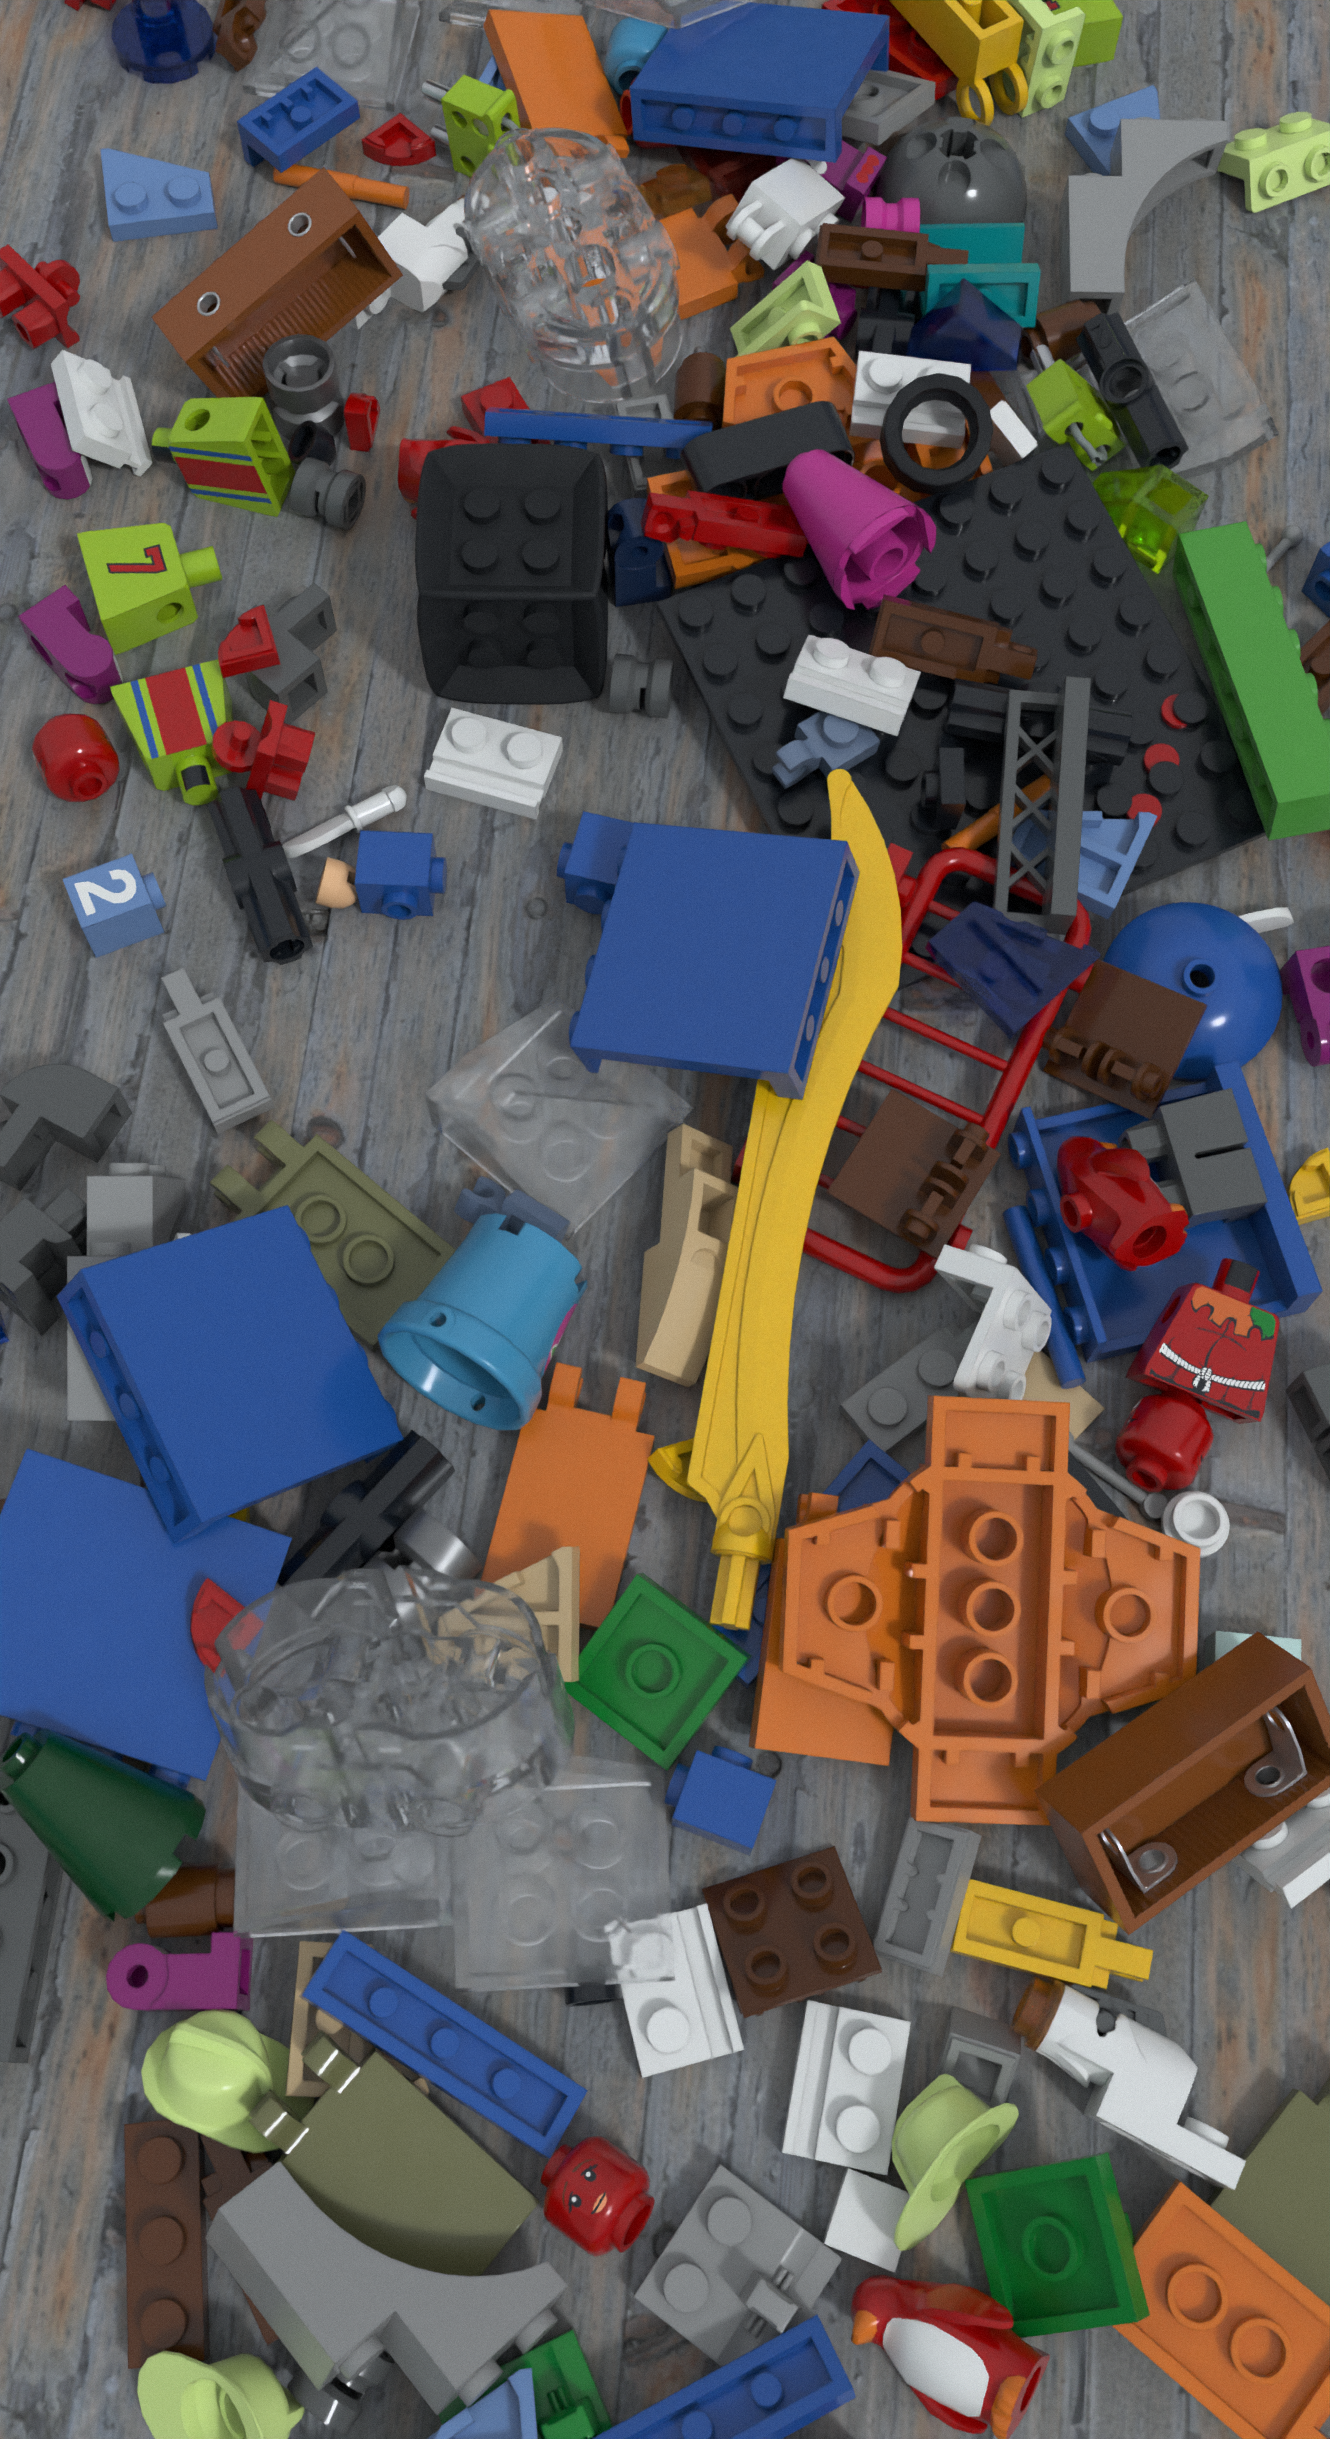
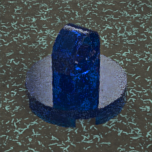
[111,0,216,84]

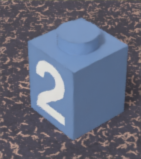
[62,854,167,958]

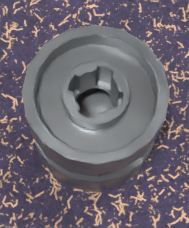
[263,334,345,441]
[353,1508,482,1639]

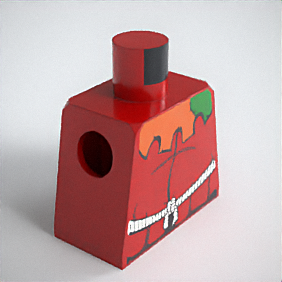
[1126,1258,1280,1424]

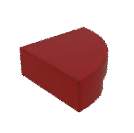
[362,113,436,166]
[344,392,381,452]
[218,605,280,678]
[190,1578,262,1679]

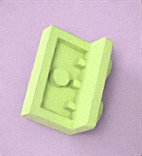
[1217,112,1330,213]
[730,261,841,357]

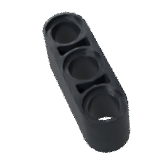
[680,401,855,501]

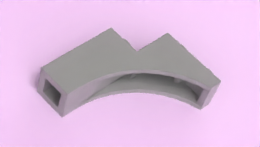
[1059,117,1228,314]
[67,1163,185,1421]
[205,2161,568,2415]

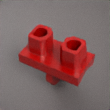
[0,244,80,350]
[211,700,315,801]

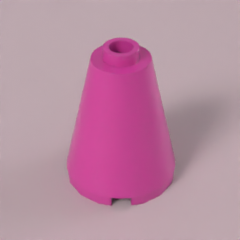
[782,449,937,610]

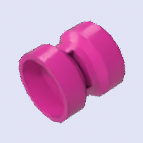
[861,197,920,233]

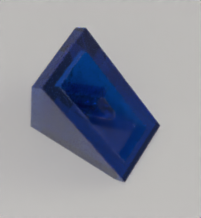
[906,278,1022,371]

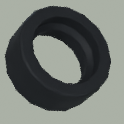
[879,373,993,495]

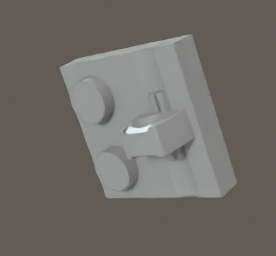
[842,70,935,151]
[634,2163,842,2367]

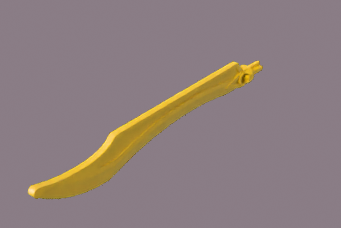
[686,769,902,1631]

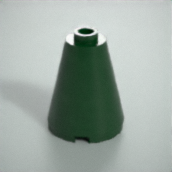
[0,1728,206,1922]

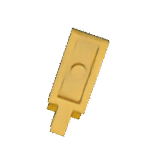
[950,1879,1154,1990]

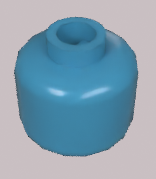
[604,16,668,96]

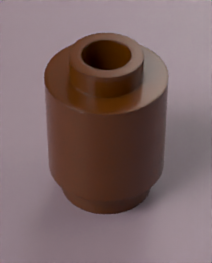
[1019,299,1101,365]
[673,352,726,431]
[134,1861,243,1939]

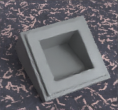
[932,2007,1021,2108]

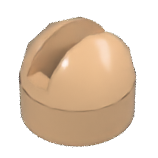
[315,857,358,909]

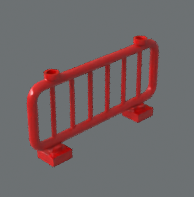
[731,843,1096,1294]

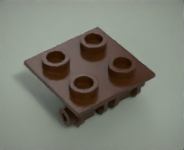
[1042,959,1208,1119]
[826,1089,1001,1260]
[702,1846,882,2018]

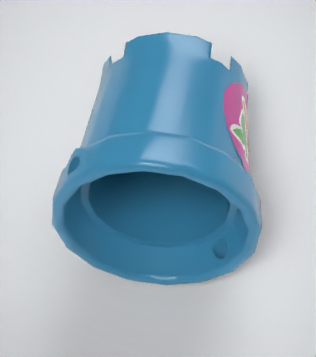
[377,1213,588,1430]

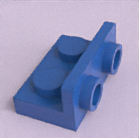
[237,67,360,173]

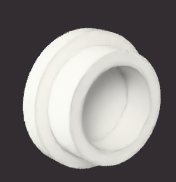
[1161,1491,1230,1558]

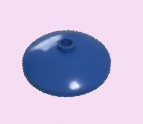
[1103,902,1283,1082]

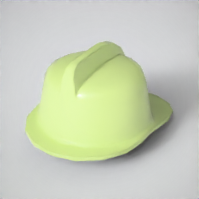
[141,2009,315,2153]
[891,2074,1019,2251]
[137,2350,305,2439]

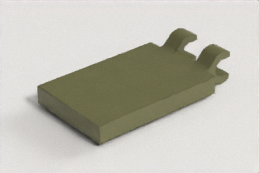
[209,1120,456,1353]
[249,2030,540,2276]
[1205,2077,1330,2307]

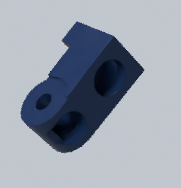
[606,498,671,607]

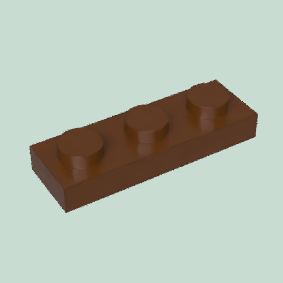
[124,2119,210,2369]

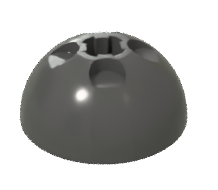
[872,117,1027,224]

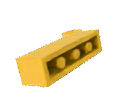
[889,0,1028,126]

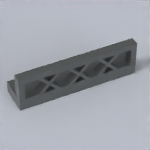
[991,676,1091,935]

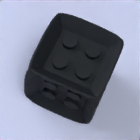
[415,443,608,705]

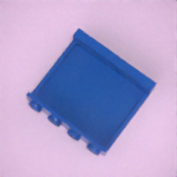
[629,0,889,163]
[569,822,860,1100]
[1008,1060,1323,1363]
[57,1205,404,1544]
[0,1448,292,1790]

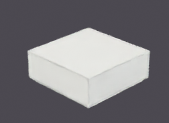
[990,400,1038,466]
[822,2167,910,2273]

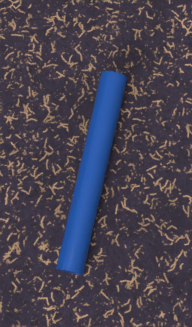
[1002,1205,1086,1389]

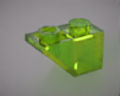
[1092,465,1209,574]

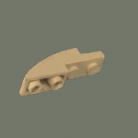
[635,1124,739,1387]

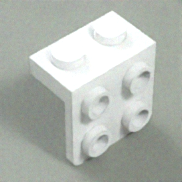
[934,1244,1052,1400]

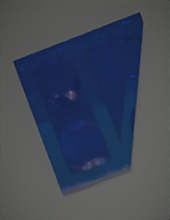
[925,901,1101,1039]

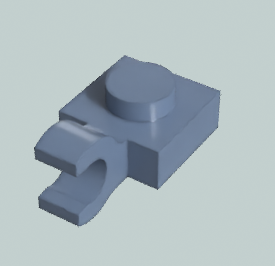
[771,711,880,788]
[454,1176,570,1243]

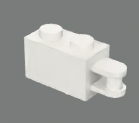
[725,158,845,270]

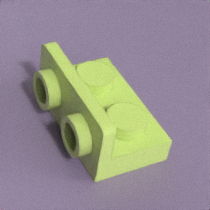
[989,0,1085,118]

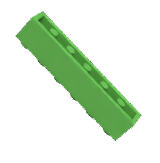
[1172,521,1330,841]

